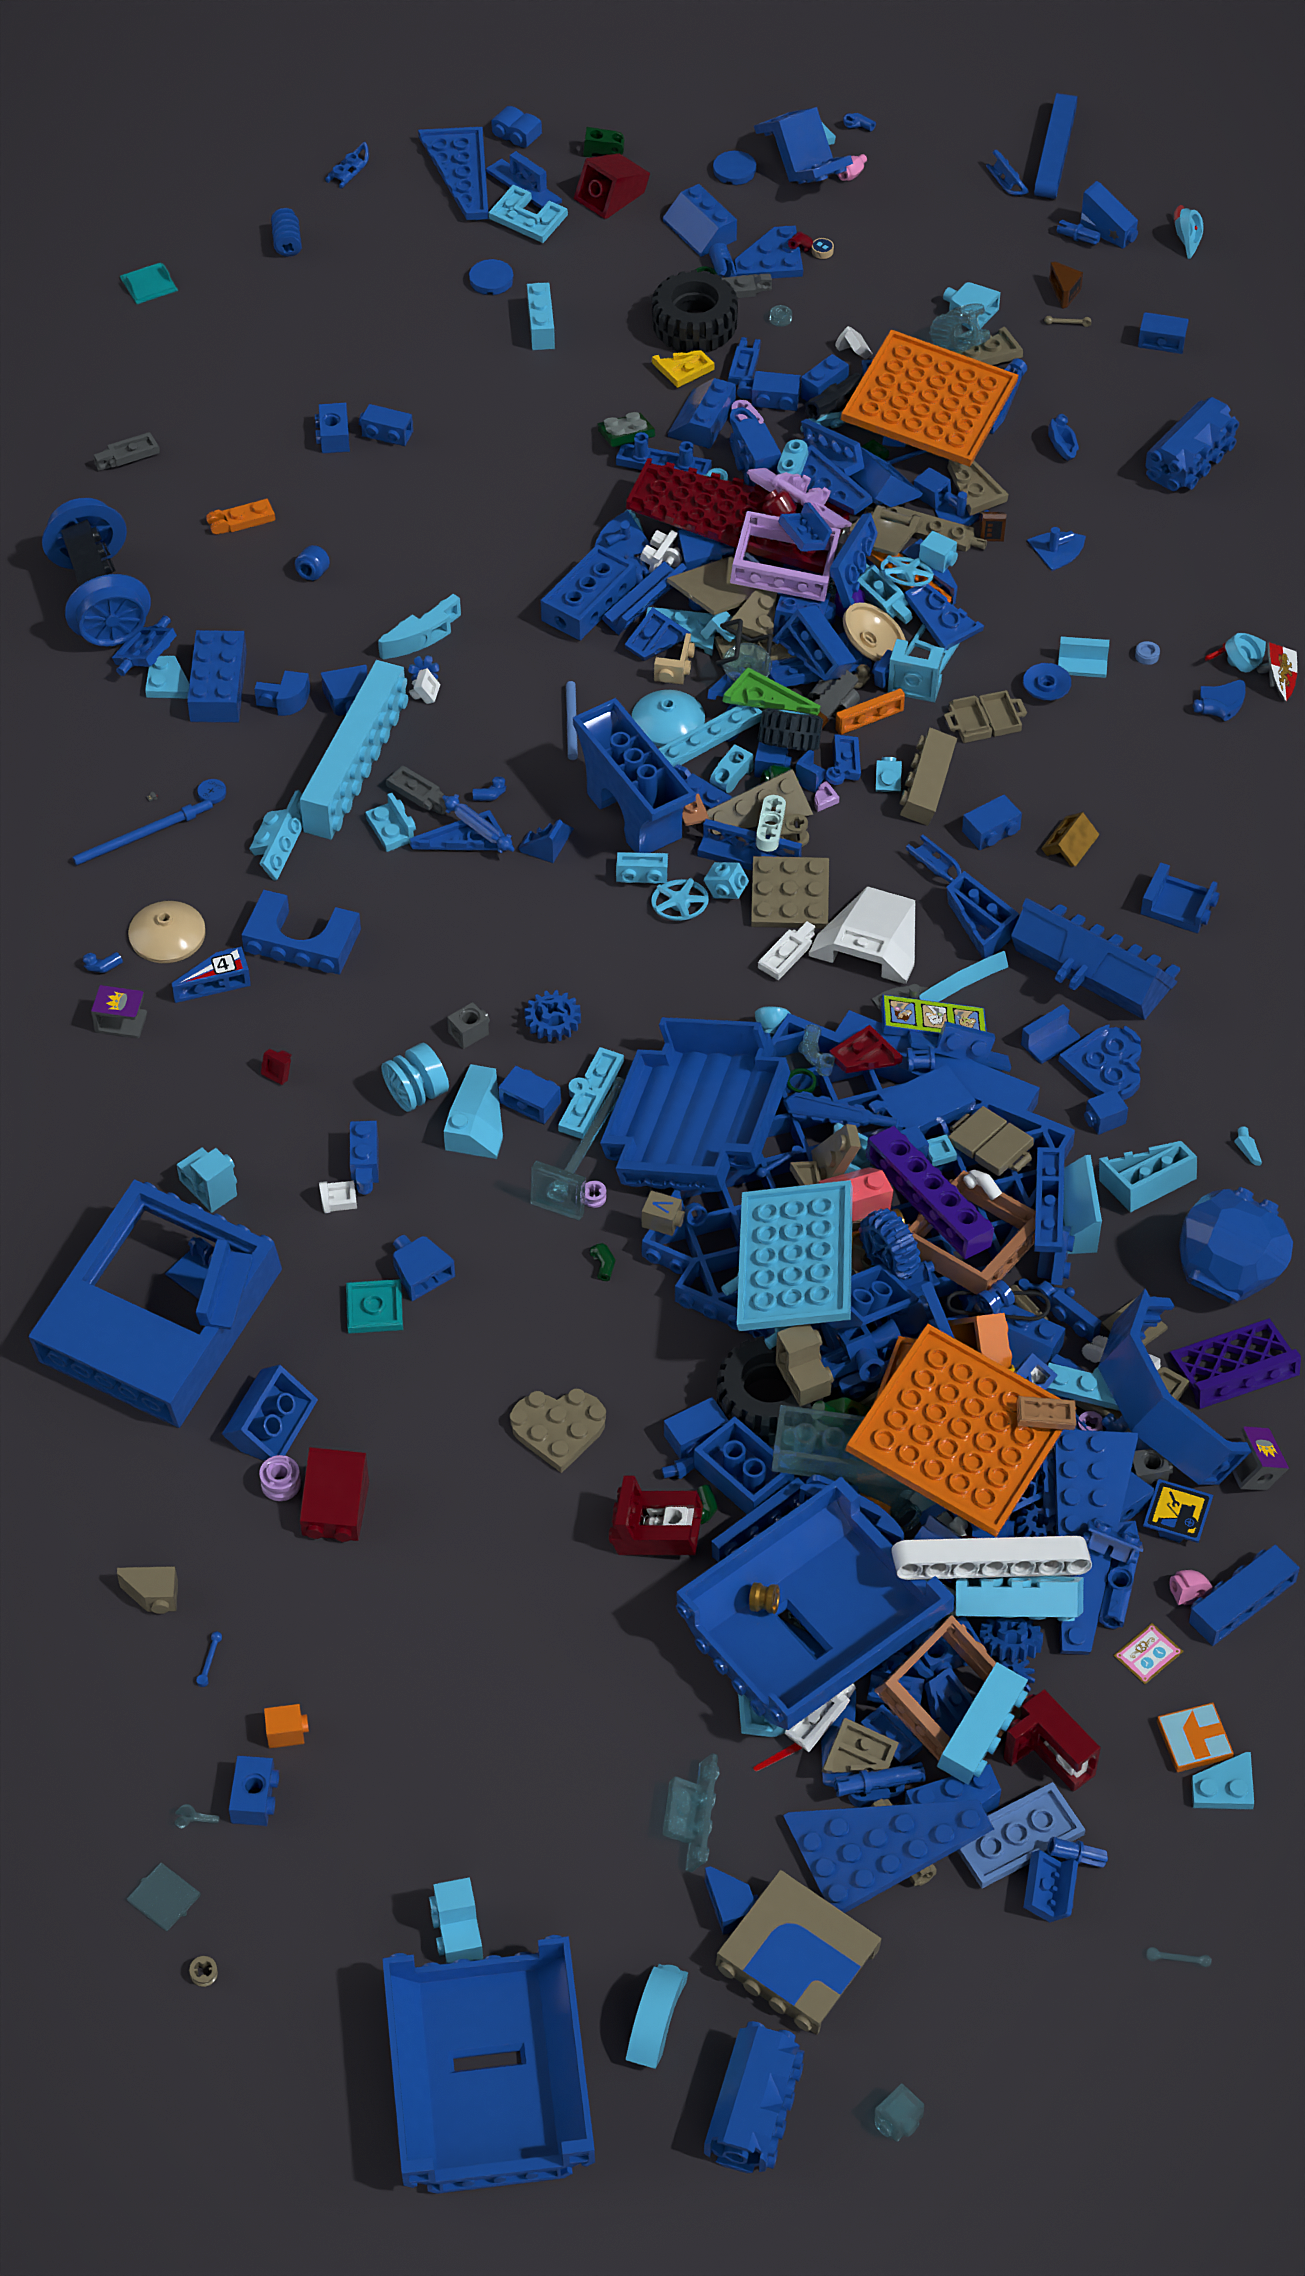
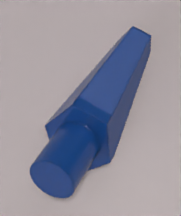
[662,1455,694,1479]

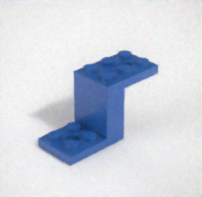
[754,107,853,184]

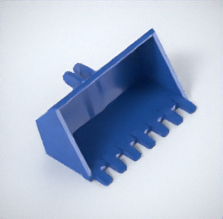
[1011,898,1180,1020]

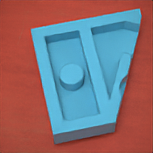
[145,656,189,699]
[1191,1752,1254,1809]

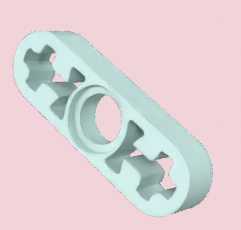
[756,795,786,852]

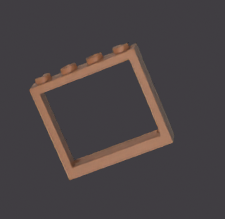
[908,1170,1036,1295]
[874,1615,1027,1761]

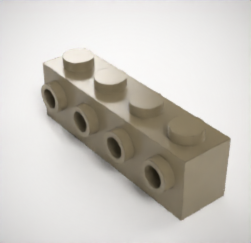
[899,728,957,826]

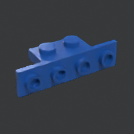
[486,151,562,209]
[908,1021,1011,1072]

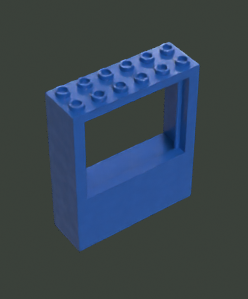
[28,1179,282,1428]

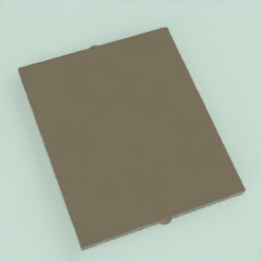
[667,556,778,615]

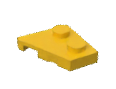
[652,350,714,388]

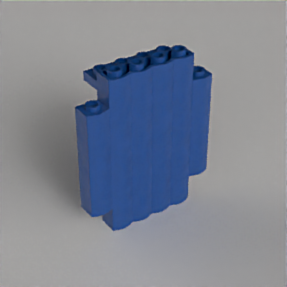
[600,1017,791,1192]

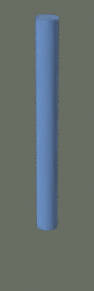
[566,681,578,760]

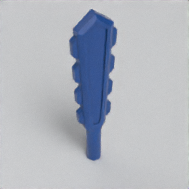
[783,1091,900,1129]

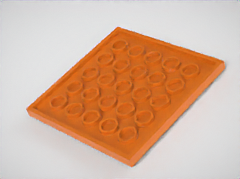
[840,329,1019,467]
[845,1324,1076,1537]

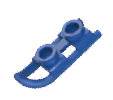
[325,142,369,189]
[986,150,1029,195]
[906,835,961,883]

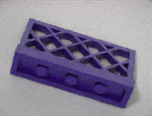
[1170,1318,1301,1409]

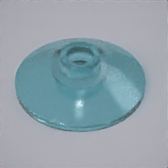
[723,643,772,681]

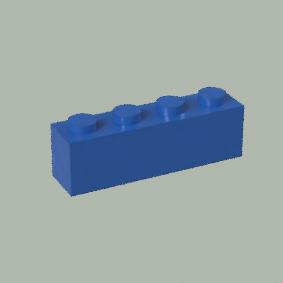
[1189,1544,1300,1646]

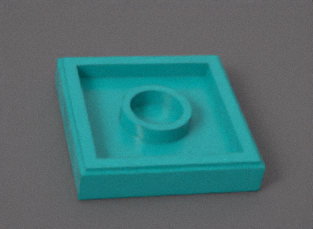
[346,1279,403,1334]

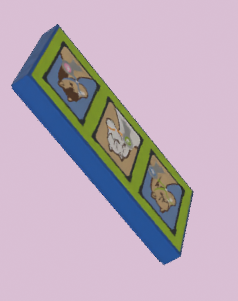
[881,994,987,1037]

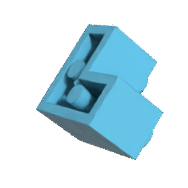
[177,1147,237,1213]
[429,1877,483,1964]

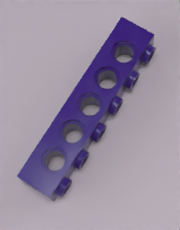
[865,1126,994,1259]

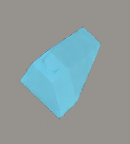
[444,1064,503,1159]

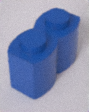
[491,106,542,148]

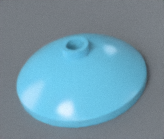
[632,690,705,747]

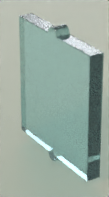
[127,1863,201,1932]

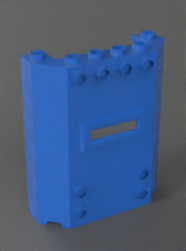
[676,1476,954,1730]
[382,1935,595,2194]

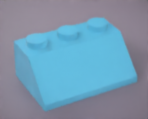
[1063,1155,1102,1254]

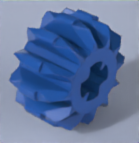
[1015,1503,1056,1537]

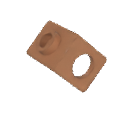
[682,794,709,826]

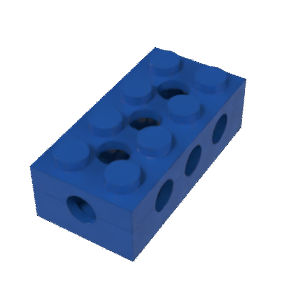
[541,544,636,641]

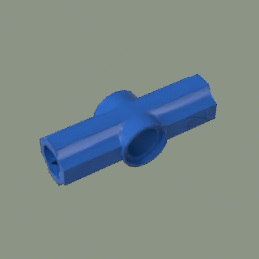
[1099,1550,1140,1629]

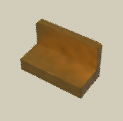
[1041,812,1099,867]

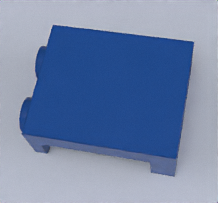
[1140,862,1220,934]

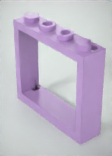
[730,511,841,602]

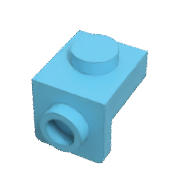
[875,757,902,792]

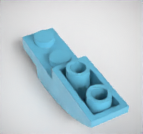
[378,594,461,659]

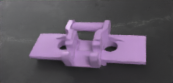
[747,468,852,529]

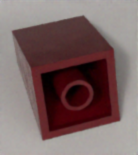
[574,153,650,219]
[300,1447,369,1542]

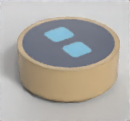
[811,238,834,259]

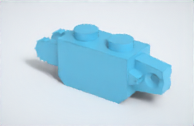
[857,563,913,624]

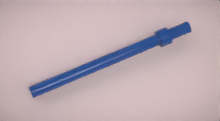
[72,799,213,866]

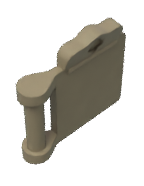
[847,505,923,556]

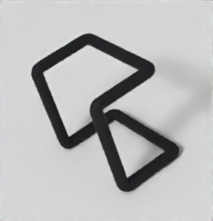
[716,619,773,676]

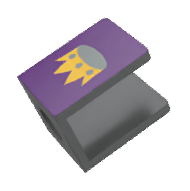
[91,985,147,1039]
[1232,1426,1289,1490]

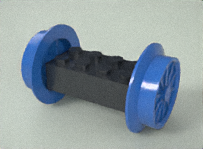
[42,498,151,646]

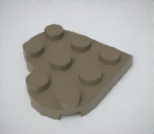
[510,1389,606,1473]

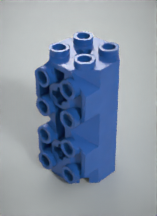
[1145,397,1239,491]
[704,2021,805,2173]

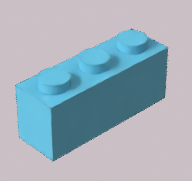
[527,283,555,350]

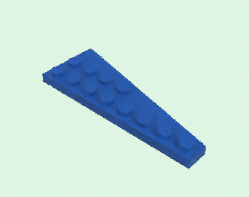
[1053,1430,1138,1655]

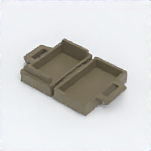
[944,690,1027,743]
[948,1106,1034,1176]

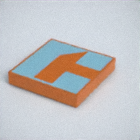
[1157,1703,1234,1772]

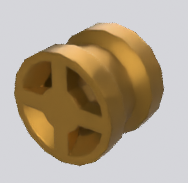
[749,1582,780,1614]

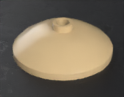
[843,603,906,661]
[128,901,205,963]

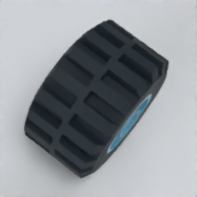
[758,708,823,751]

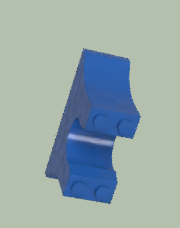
[573,698,696,853]

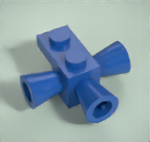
[821,1319,901,1382]

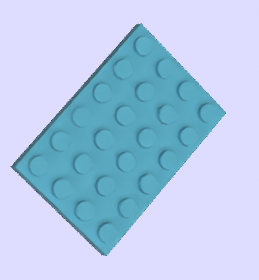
[737,1180,853,1331]

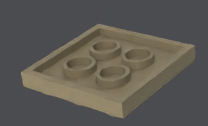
[751,856,829,929]

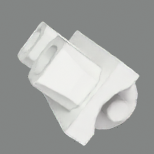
[640,530,683,573]

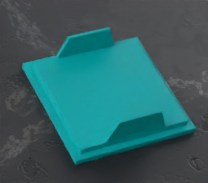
[120,263,178,304]

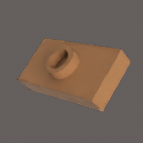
[1016,1396,1076,1430]

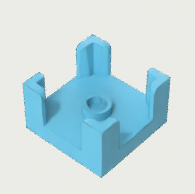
[888,639,944,703]

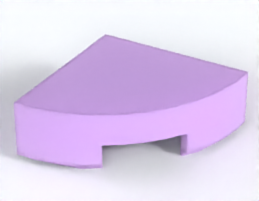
[814,781,839,812]

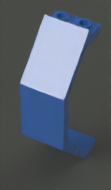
[1098,1288,1252,1485]

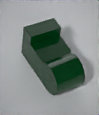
[583,127,625,157]

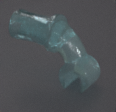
[798,1024,835,1076]

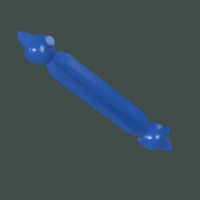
[442,794,515,853]

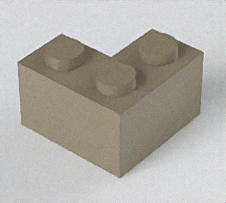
[776,1324,834,1406]

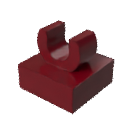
[261,1049,292,1085]

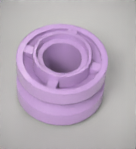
[259,1455,301,1501]

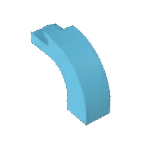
[626,1964,688,2069]

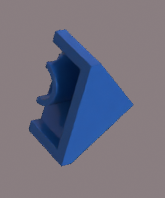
[518,819,574,863]

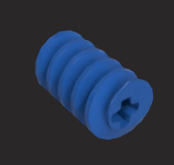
[271,208,302,256]

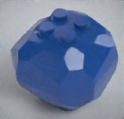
[1179,1187,1293,1305]

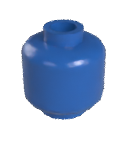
[295,545,330,581]

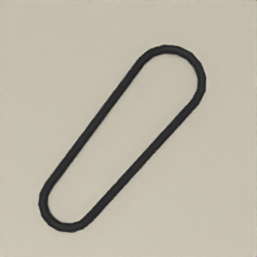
[946,1291,1051,1321]

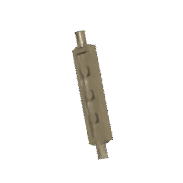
[864,505,987,552]

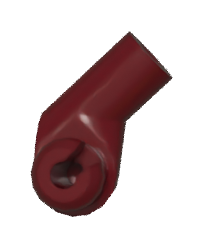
[788,231,813,252]

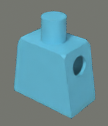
[943,282,1001,333]

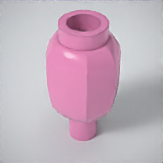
[837,154,867,181]

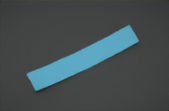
[919,951,1008,1002]

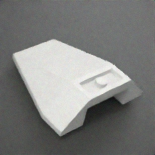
[809,887,915,984]

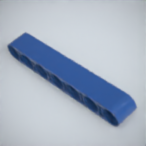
[1034,93,1078,199]

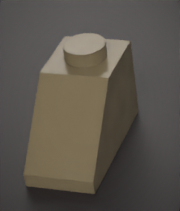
[117,1566,178,1614]

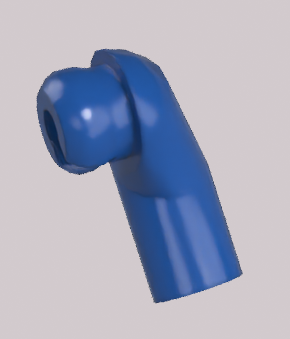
[82,952,123,973]

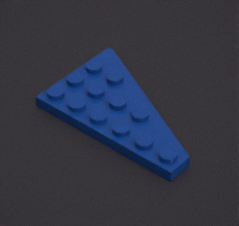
[783,1800,994,1913]

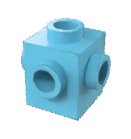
[704,862,749,899]

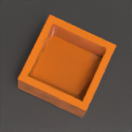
[948,1313,1012,1369]

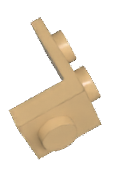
[654,633,695,684]

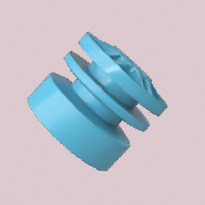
[381,1042,449,1112]

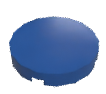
[713,151,756,185]
[469,259,514,295]

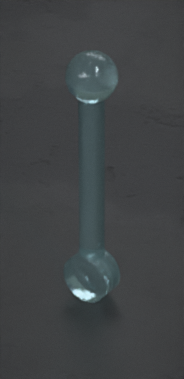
[1147,1947,1212,1967]

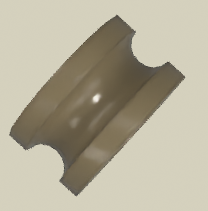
[189,1956,218,1987]

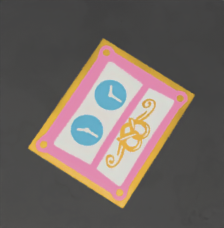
[1113,1623,1184,1684]

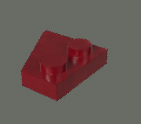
[829,1025,903,1073]

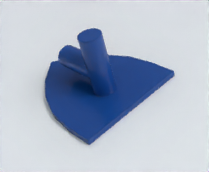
[935,492,989,526]
[595,510,652,558]
[1027,527,1086,571]

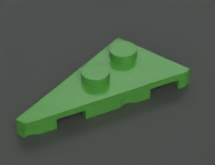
[722,667,821,715]

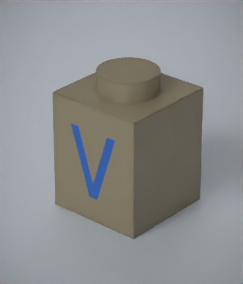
[642,1191,685,1236]

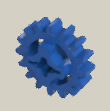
[525,990,581,1042]
[979,1616,1043,1662]

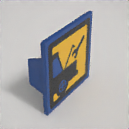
[1143,1479,1213,1543]

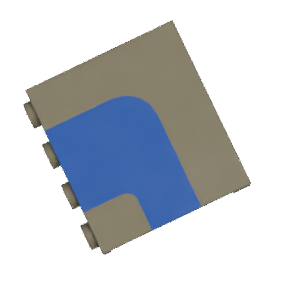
[716,1870,882,2035]

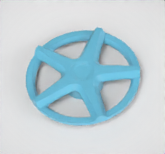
[880,555,934,586]
[652,878,709,921]

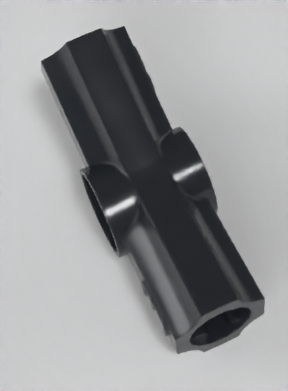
[805,372,863,420]

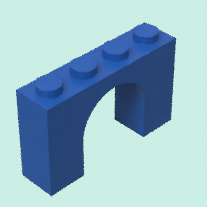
[242,890,361,975]

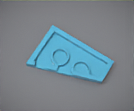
[646,607,717,656]

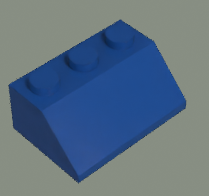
[663,184,737,257]
[668,378,736,449]
[849,446,923,507]
[827,1263,919,1328]
[980,1304,1066,1370]
[222,1365,318,1461]

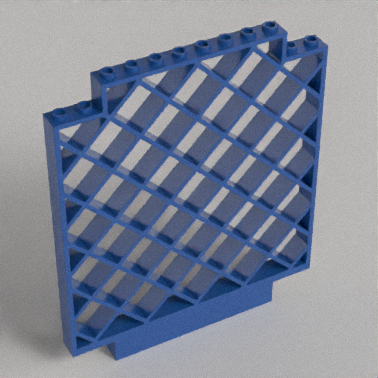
[642,1010,1075,1373]

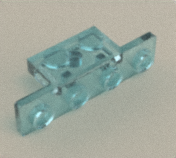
[662,1753,719,1872]

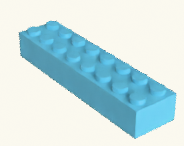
[300,660,408,840]

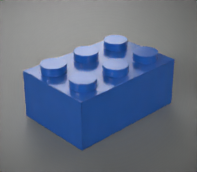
[694,1416,794,1514]

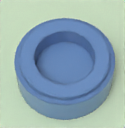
[1135,641,1160,665]

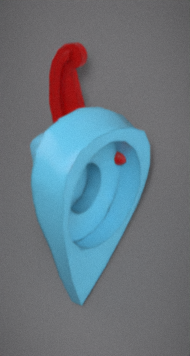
[1174,205,1203,259]
[1204,633,1266,673]

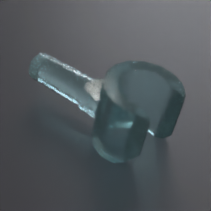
[175,1804,219,1828]

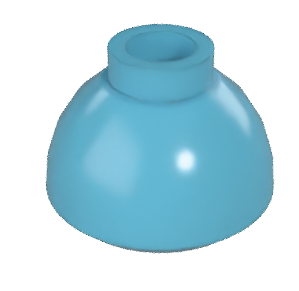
[755,1007,791,1038]

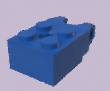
[729,407,781,487]

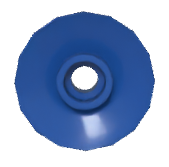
[1023,663,1071,700]

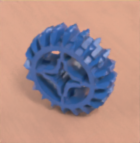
[859,1208,921,1280]

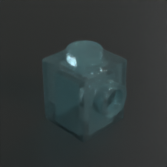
[874,2083,925,2142]

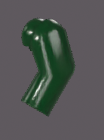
[590,1243,616,1281]
[697,1485,717,1524]

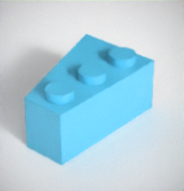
[1099,1141,1197,1213]

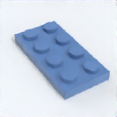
[957,1782,1085,1889]

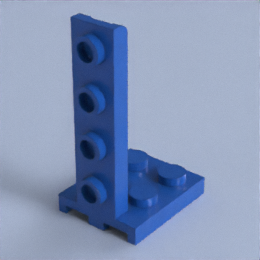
[839,1281,955,1399]

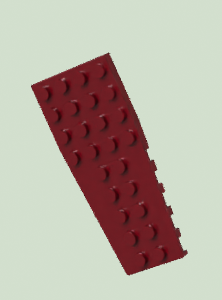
[626,458,851,574]

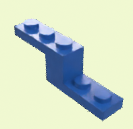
[1034,1147,1065,1253]

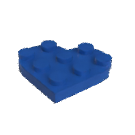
[1059,1025,1142,1100]

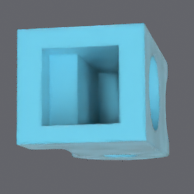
[710,744,754,793]

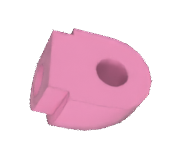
[1169,1570,1213,1606]

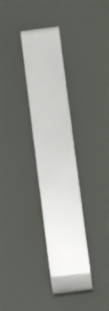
[892,1536,1092,1580]

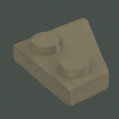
[821,1718,899,1773]

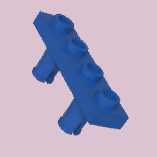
[616,432,712,475]

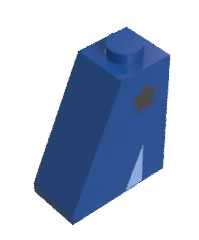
[1080,181,1138,249]

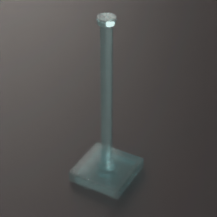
[531,1077,625,1221]

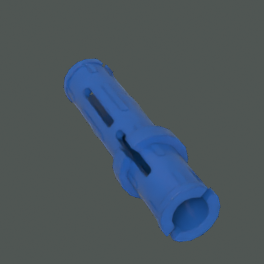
[834,1762,926,1797]

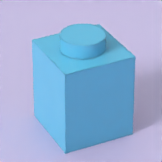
[919,531,958,573]

